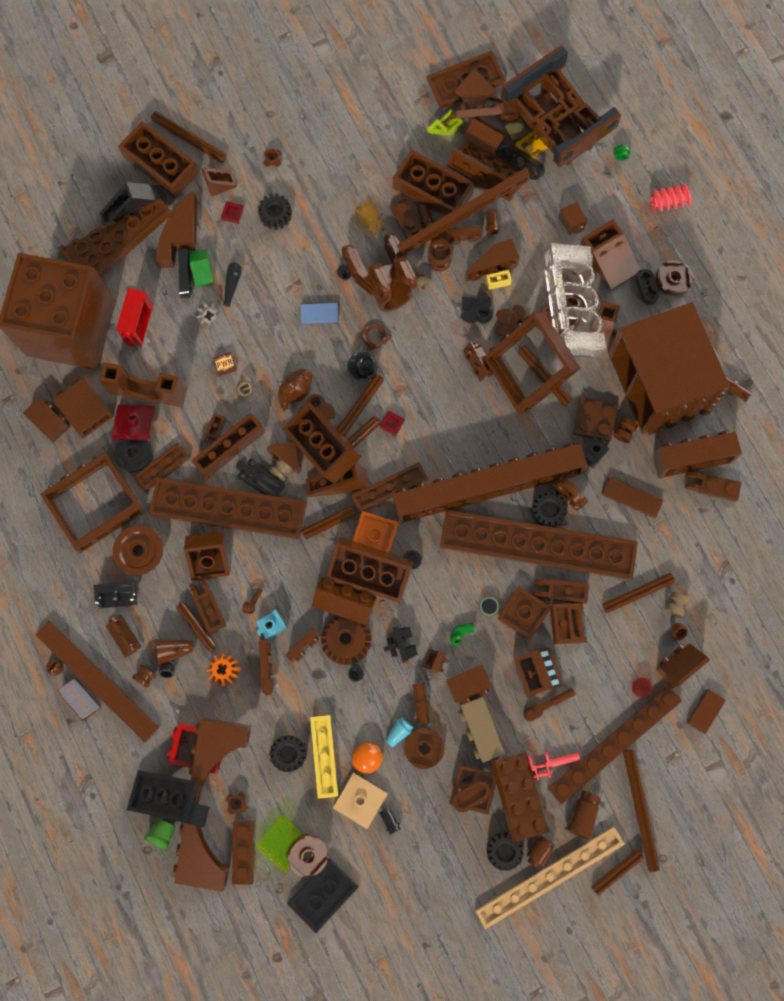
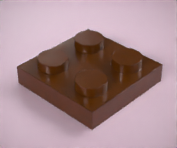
[573,397,619,443]
[497,586,550,641]

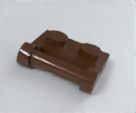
[549,603,587,645]

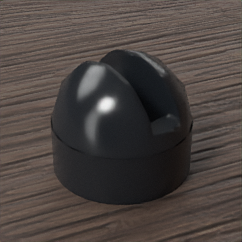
[336,264,352,280]
[158,662,175,679]
[348,665,365,682]

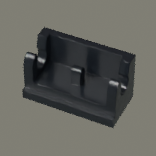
[93,581,137,609]

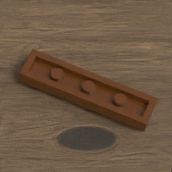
[351,462,428,513]

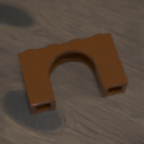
[99,362,187,407]

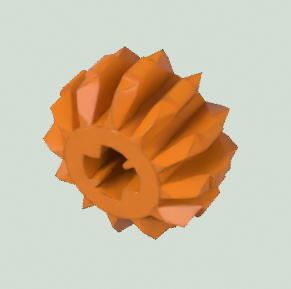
[206,653,240,687]

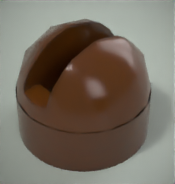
[670,623,688,640]
[46,660,63,676]

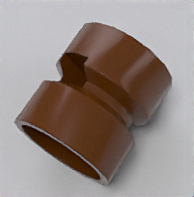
[428,239,452,272]

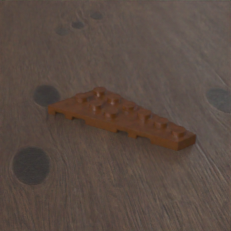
[58,199,173,278]

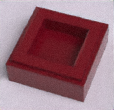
[221,201,244,224]
[379,411,405,437]

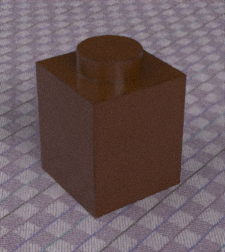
[559,202,587,235]

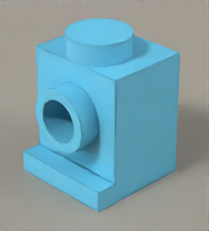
[255,609,287,640]

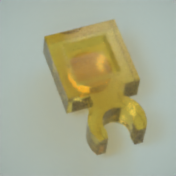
[355,202,384,236]

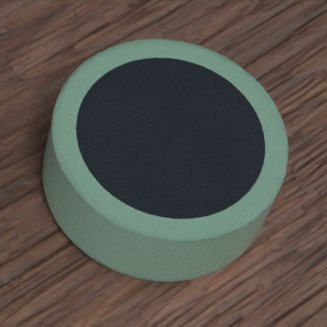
[479,597,499,617]

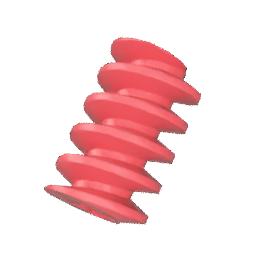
[650,184,691,213]

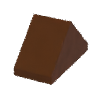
[201,168,237,197]
[266,442,301,475]

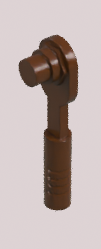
[523,688,576,721]

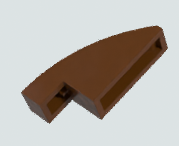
[156,192,198,268]

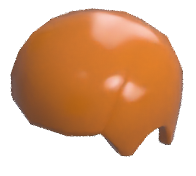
[351,743,383,774]

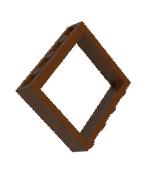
[484,312,581,414]
[40,452,145,554]

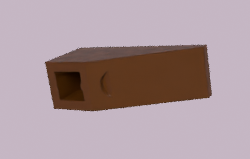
[465,239,519,281]

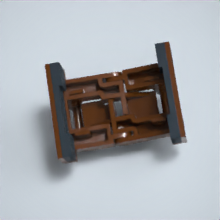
[501,45,621,168]

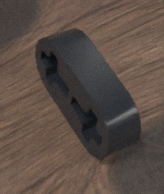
[636,269,660,305]

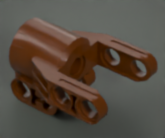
[342,233,417,312]

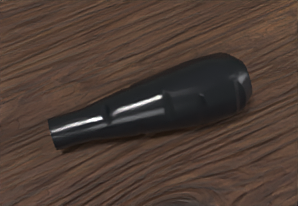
[223,262,242,307]

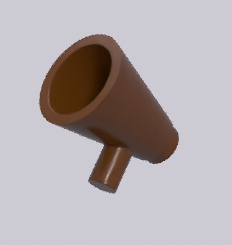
[155,639,193,665]

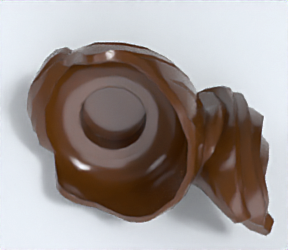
[278,368,313,411]

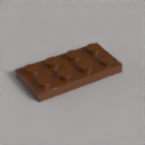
[426,51,506,109]
[490,752,548,843]

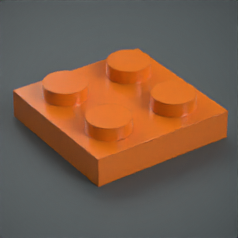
[353,511,399,553]

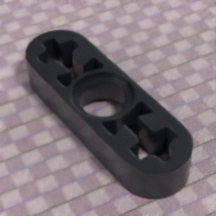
[497,142,545,180]
[178,247,191,299]

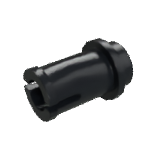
[379,807,401,835]

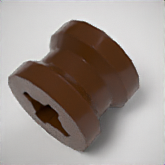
[132,664,157,688]

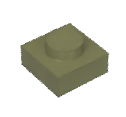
[504,118,529,144]

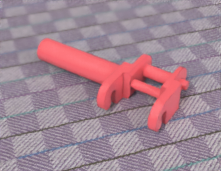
[528,751,580,781]

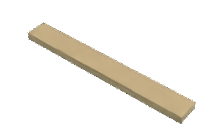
[475,826,625,929]

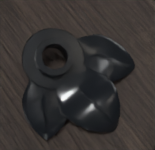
[460,290,493,324]

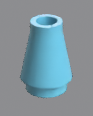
[385,717,414,747]

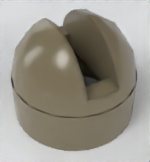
[416,275,431,291]
[237,380,253,396]

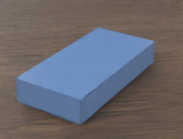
[301,303,338,324]

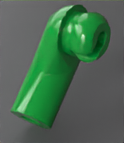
[449,623,475,646]

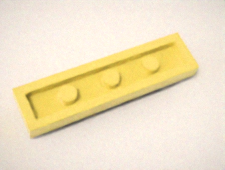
[310,715,338,799]

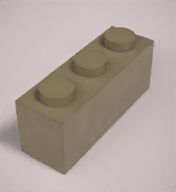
[458,697,505,763]

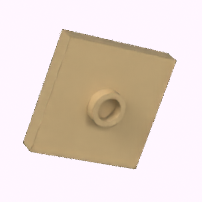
[333,773,388,829]

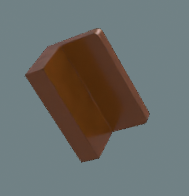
[464,117,508,155]

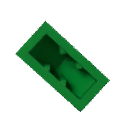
[189,249,214,287]

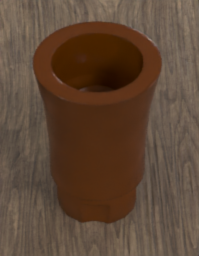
[564,791,601,840]

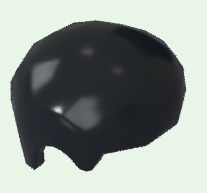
[347,352,378,381]

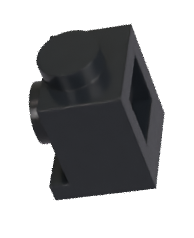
[583,437,610,469]

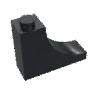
[99,182,168,225]

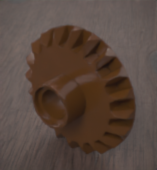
[113,525,164,576]
[321,616,372,665]

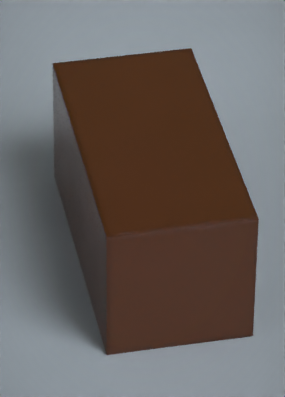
[205,413,227,440]

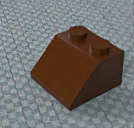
[184,531,230,580]
[657,643,710,688]

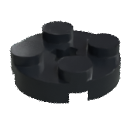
[114,439,154,473]

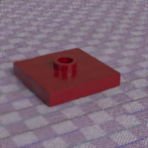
[111,405,156,440]

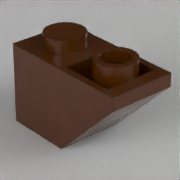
[589,301,620,347]

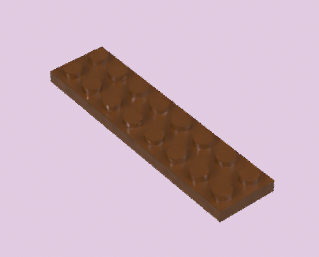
[149,477,307,540]

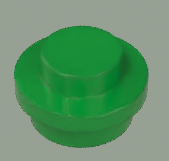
[613,145,631,161]

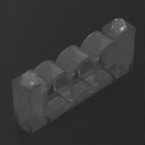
[542,243,607,358]

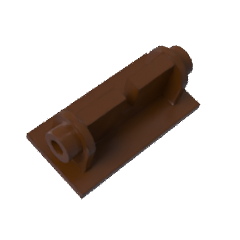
[463,341,494,382]
[105,615,142,658]

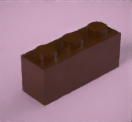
[312,577,377,626]

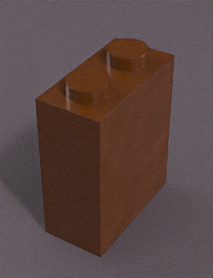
[53,378,114,439]

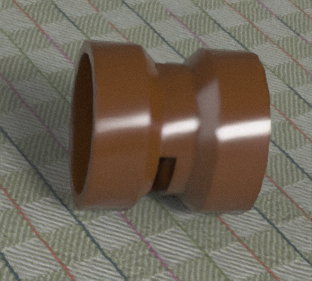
[613,417,638,443]

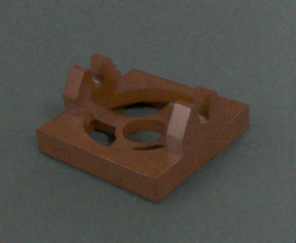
[449,764,496,815]

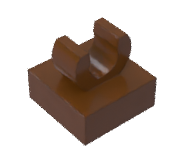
[422,649,448,672]

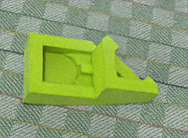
[427,110,464,136]

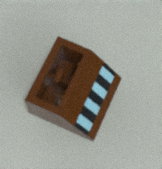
[512,648,563,698]

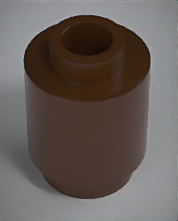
[526,836,555,868]

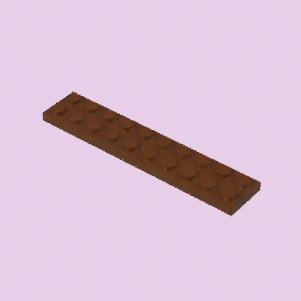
[440,510,638,580]

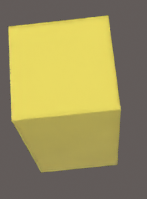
[486,270,512,290]

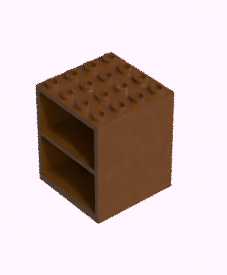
[0,253,116,370]
[608,302,730,435]

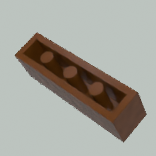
[191,412,265,480]

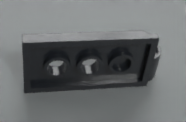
[127,770,210,828]

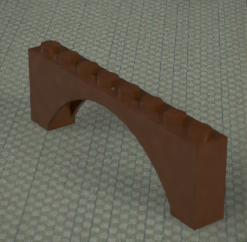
[172,718,252,892]

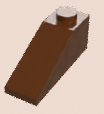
[306,463,368,497]

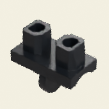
[383,626,418,663]

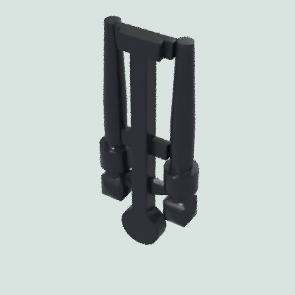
[236,459,286,497]

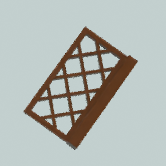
[447,141,525,202]

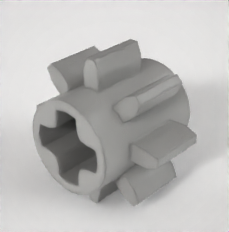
[194,301,218,325]

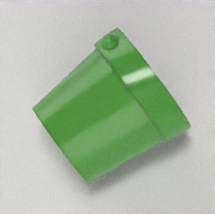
[143,818,175,851]

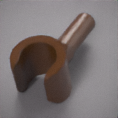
[242,589,263,614]

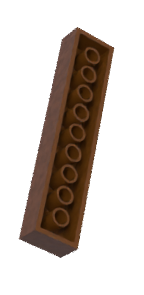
[393,443,587,524]

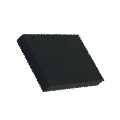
[287,858,359,933]

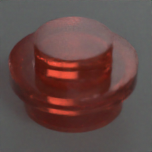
[632,678,652,698]

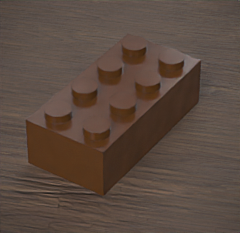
[118,121,199,198]
[393,149,474,216]
[282,401,361,484]
[653,431,742,479]
[326,537,414,603]

